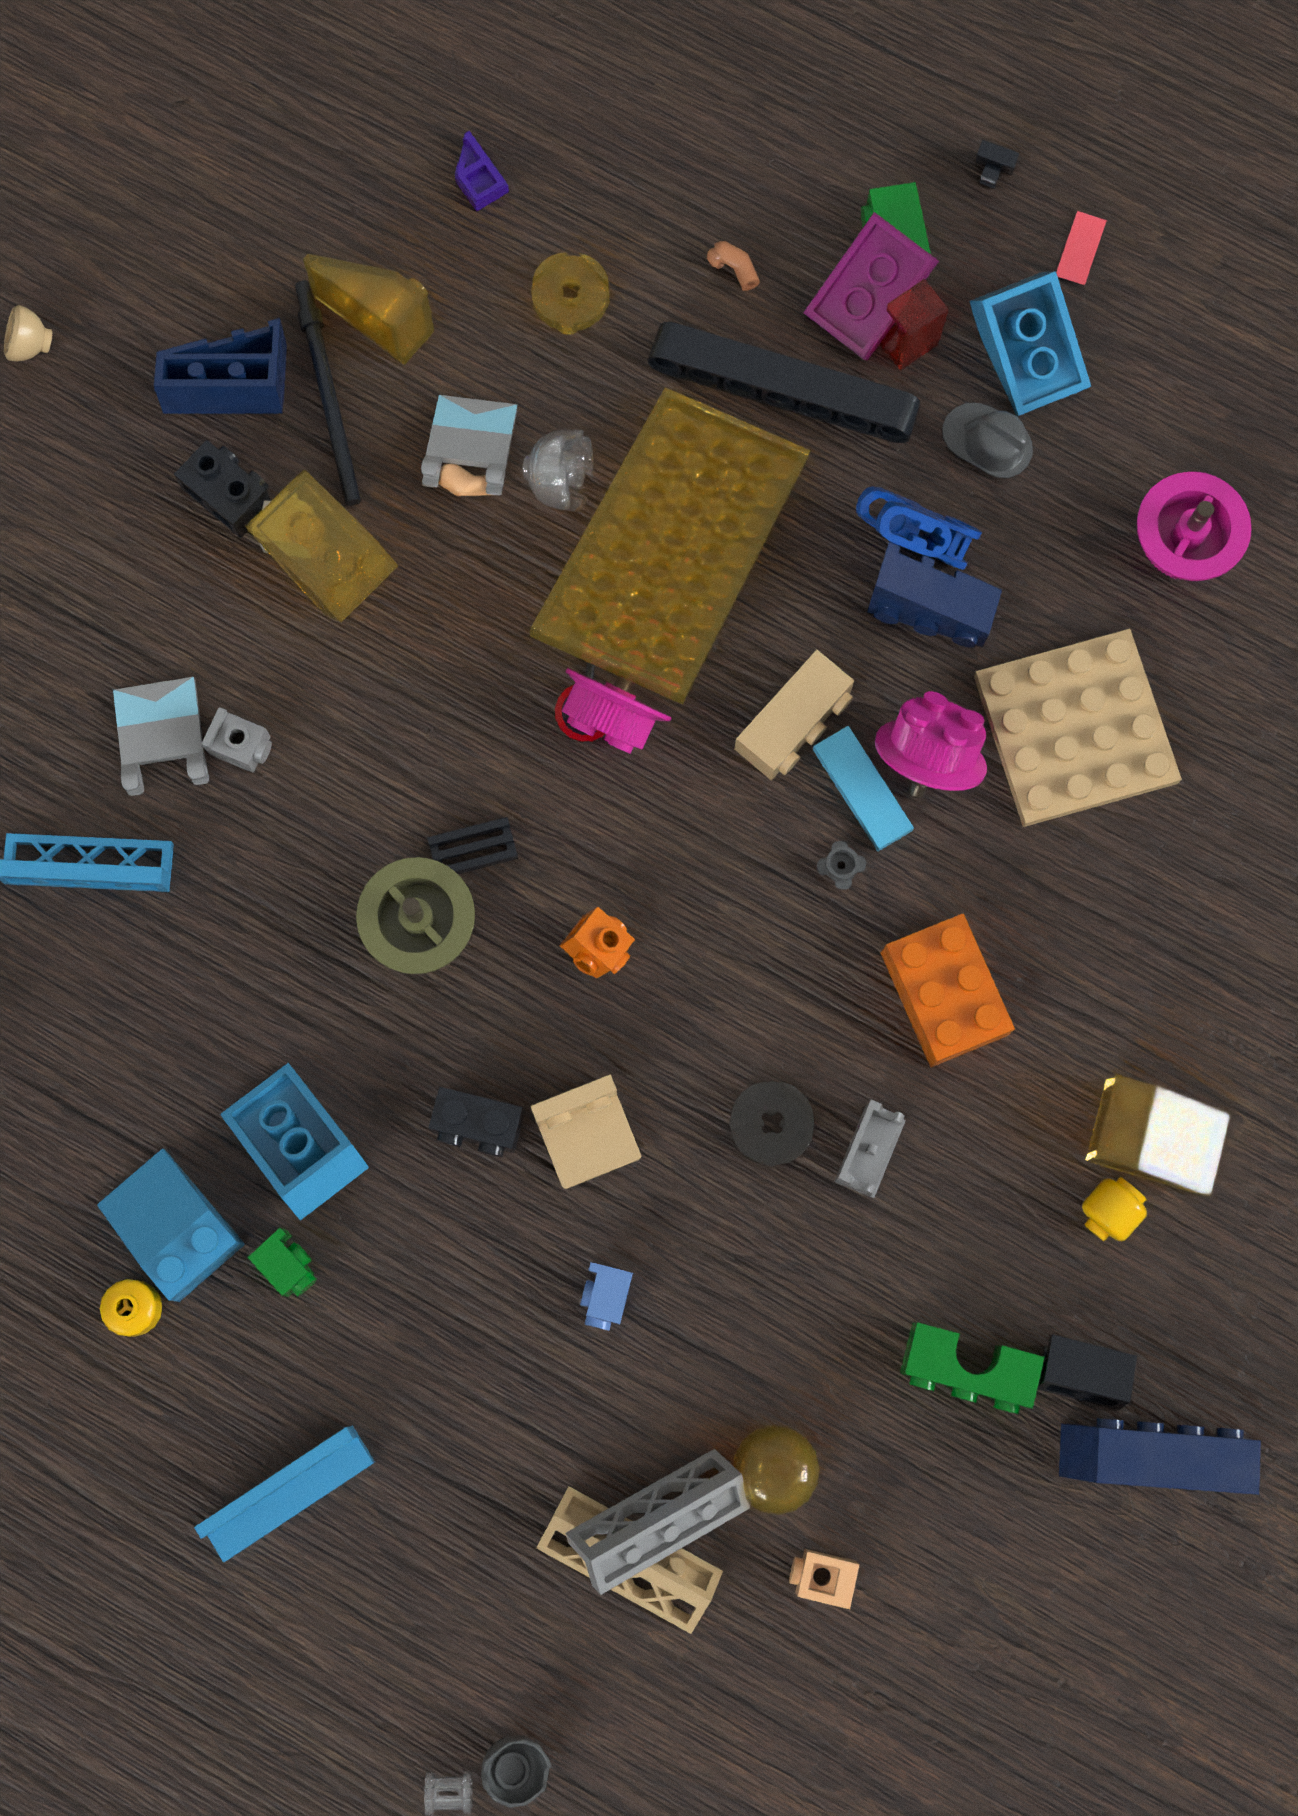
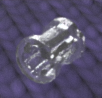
[424,1771,473,1816]

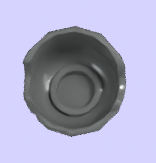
[481,1735,551,1808]

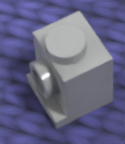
[202,707,272,773]

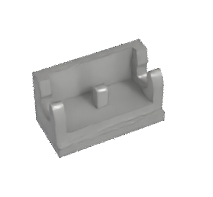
[834,1100,906,1198]

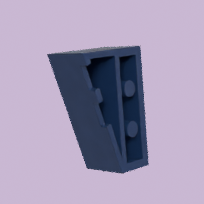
[154,318,287,414]
[867,541,1002,648]

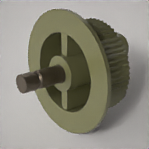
[356,857,475,974]

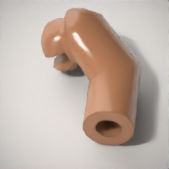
[707,241,760,291]

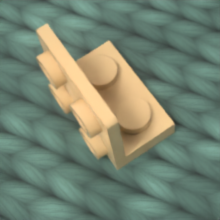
[530,1074,641,1189]

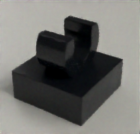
[976,139,1019,189]

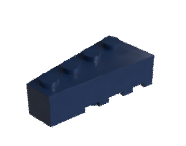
[1059,1418,1261,1495]

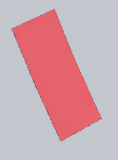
[1056,211,1107,285]

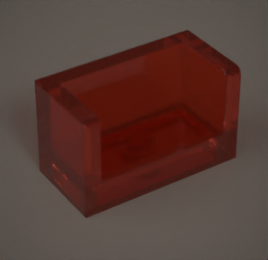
[880,279,949,371]

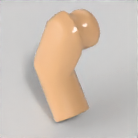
[439,463,490,496]

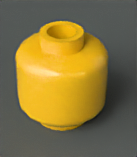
[1082,1177,1147,1242]
[100,1279,162,1337]

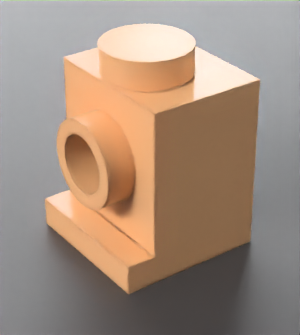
[789,1549,859,1609]

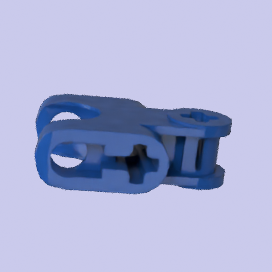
[856,486,982,570]

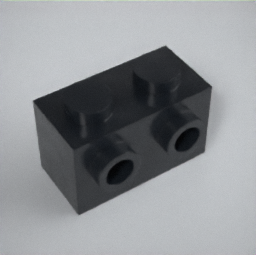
[174,440,271,538]
[428,1086,525,1157]

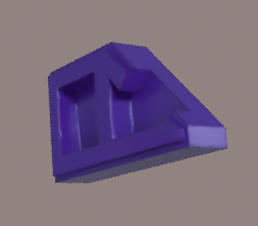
[455,131,509,212]

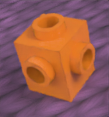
[559,906,635,979]

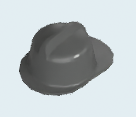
[942,403,1033,478]

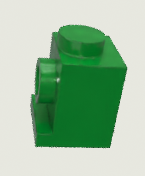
[247,1228,317,1297]

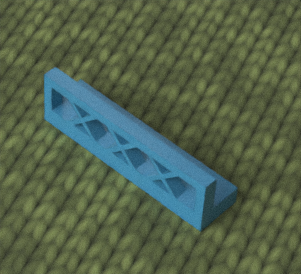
[0,833,174,892]
[194,1425,375,1563]

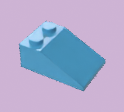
[969,271,1091,416]
[220,1063,369,1221]
[97,1148,245,1302]

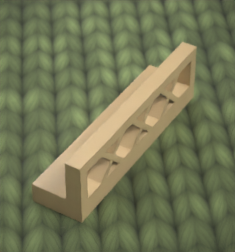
[536,1486,723,1634]

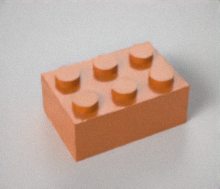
[881,913,1015,1068]

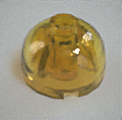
[733,1425,820,1515]

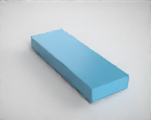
[813,726,914,851]

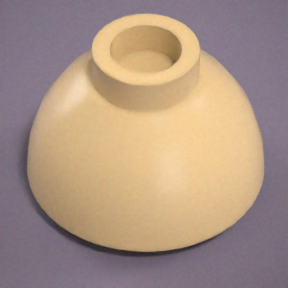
[4,305,52,361]

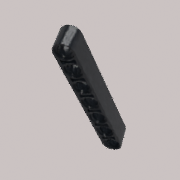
[647,322,920,443]

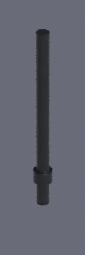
[295,280,361,506]

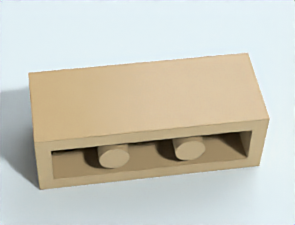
[734,650,854,781]

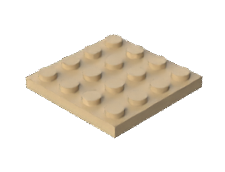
[974,629,1182,827]

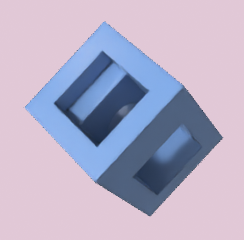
[580,1262,633,1331]

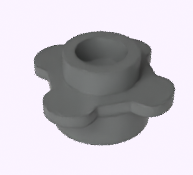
[817,841,866,890]

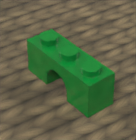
[900,1322,1045,1415]

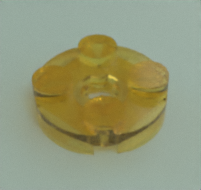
[531,252,610,335]

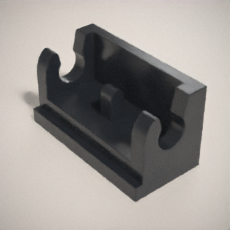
[1037,1334,1137,1410]

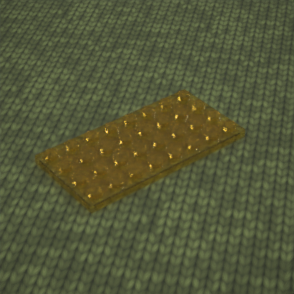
[530,387,811,704]

